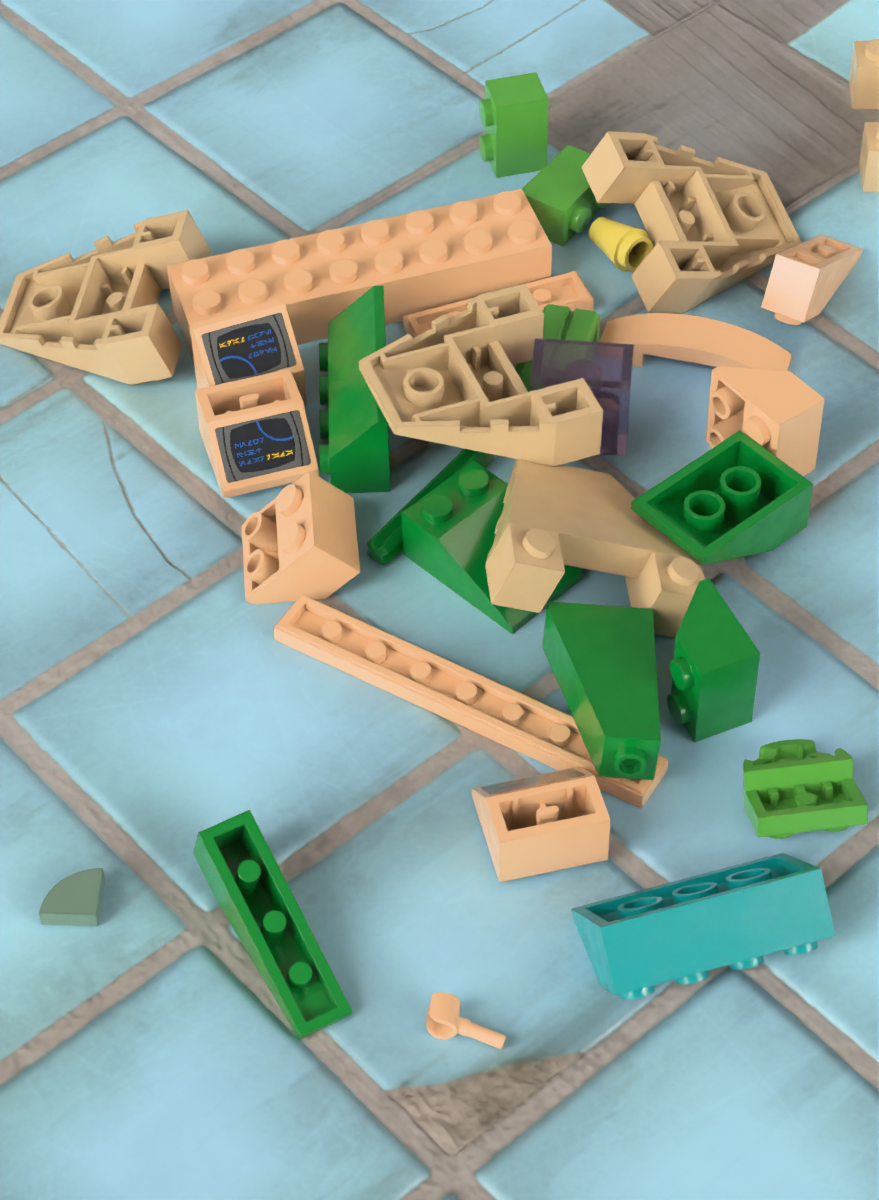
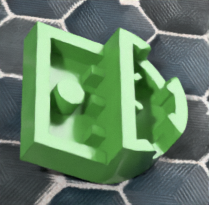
[743,739,868,839]

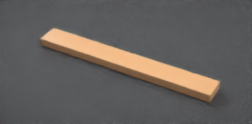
[274,594,668,809]

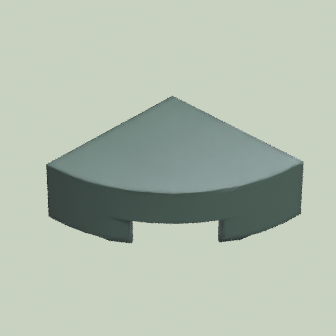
[39,868,105,926]

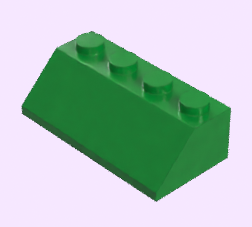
[319,285,390,493]

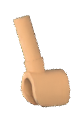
[426,992,507,1049]

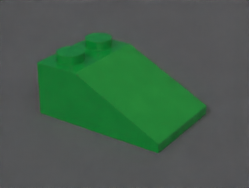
[631,430,813,565]
[401,460,583,634]

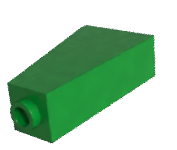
[542,601,661,780]

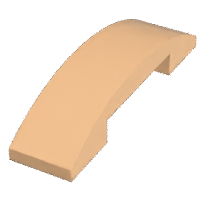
[596,313,792,371]

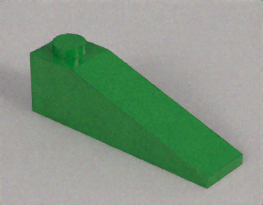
[193,810,353,1040]

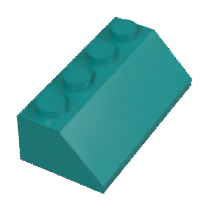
[571,853,835,1000]

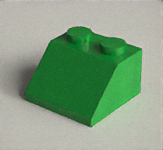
[667,578,760,742]

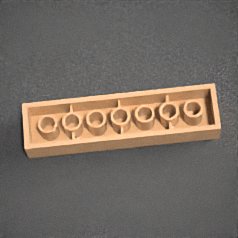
[167,189,552,368]

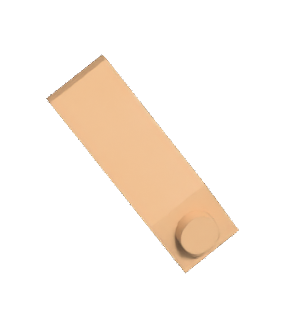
[761,234,863,325]

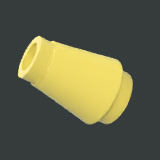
[589,217,653,271]

